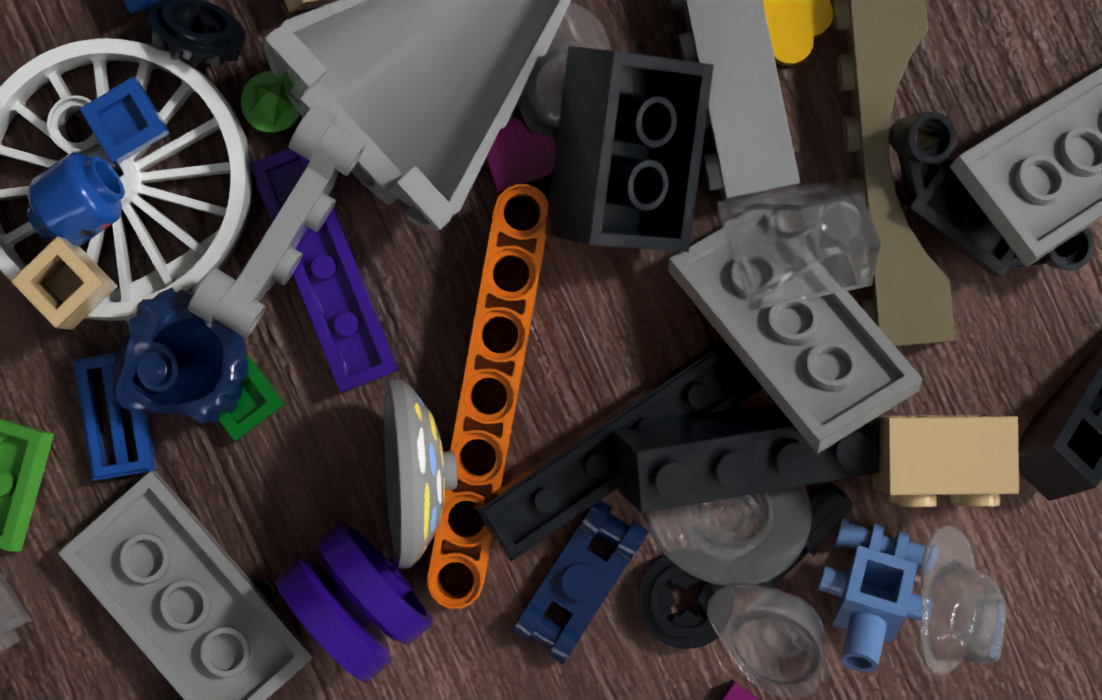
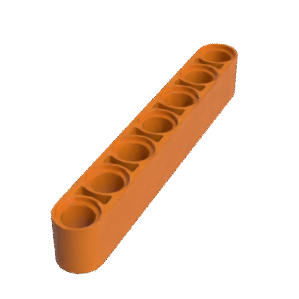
[428,184,549,609]

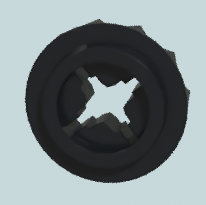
[145,0,246,67]
[638,550,736,649]

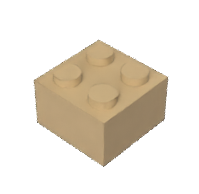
[871,415,1019,507]

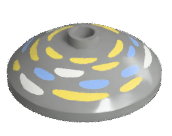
[383,378,457,569]

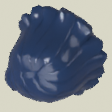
[112,287,249,424]

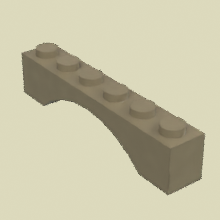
[832,0,955,346]

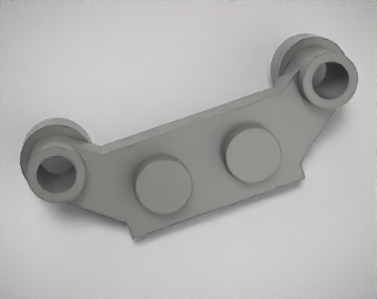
[188,105,366,338]

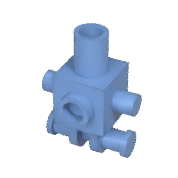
[817,518,939,672]

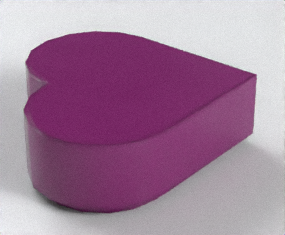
[487,117,556,192]

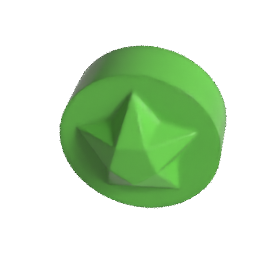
[241,71,302,135]

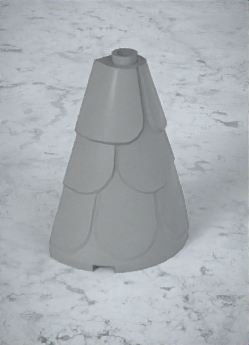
[263,0,571,231]

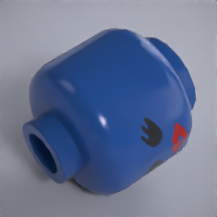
[27,152,125,247]

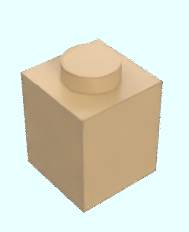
[11,236,118,330]

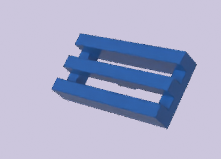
[73,352,157,481]

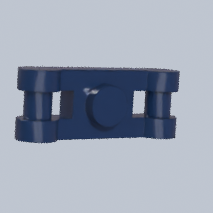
[511,500,649,664]

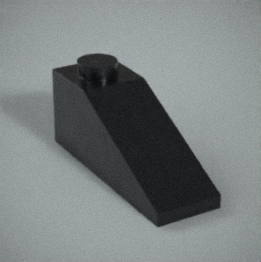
[1018,341,1102,501]

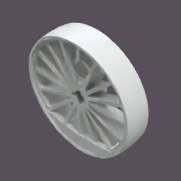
[0,38,253,321]

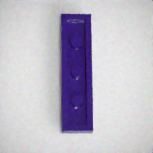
[250,148,399,393]

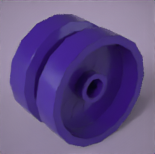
[276,520,433,683]

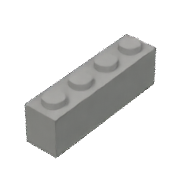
[669,0,800,203]

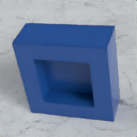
[80,76,170,165]

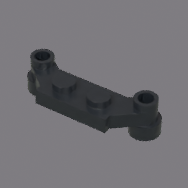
[889,112,1094,278]

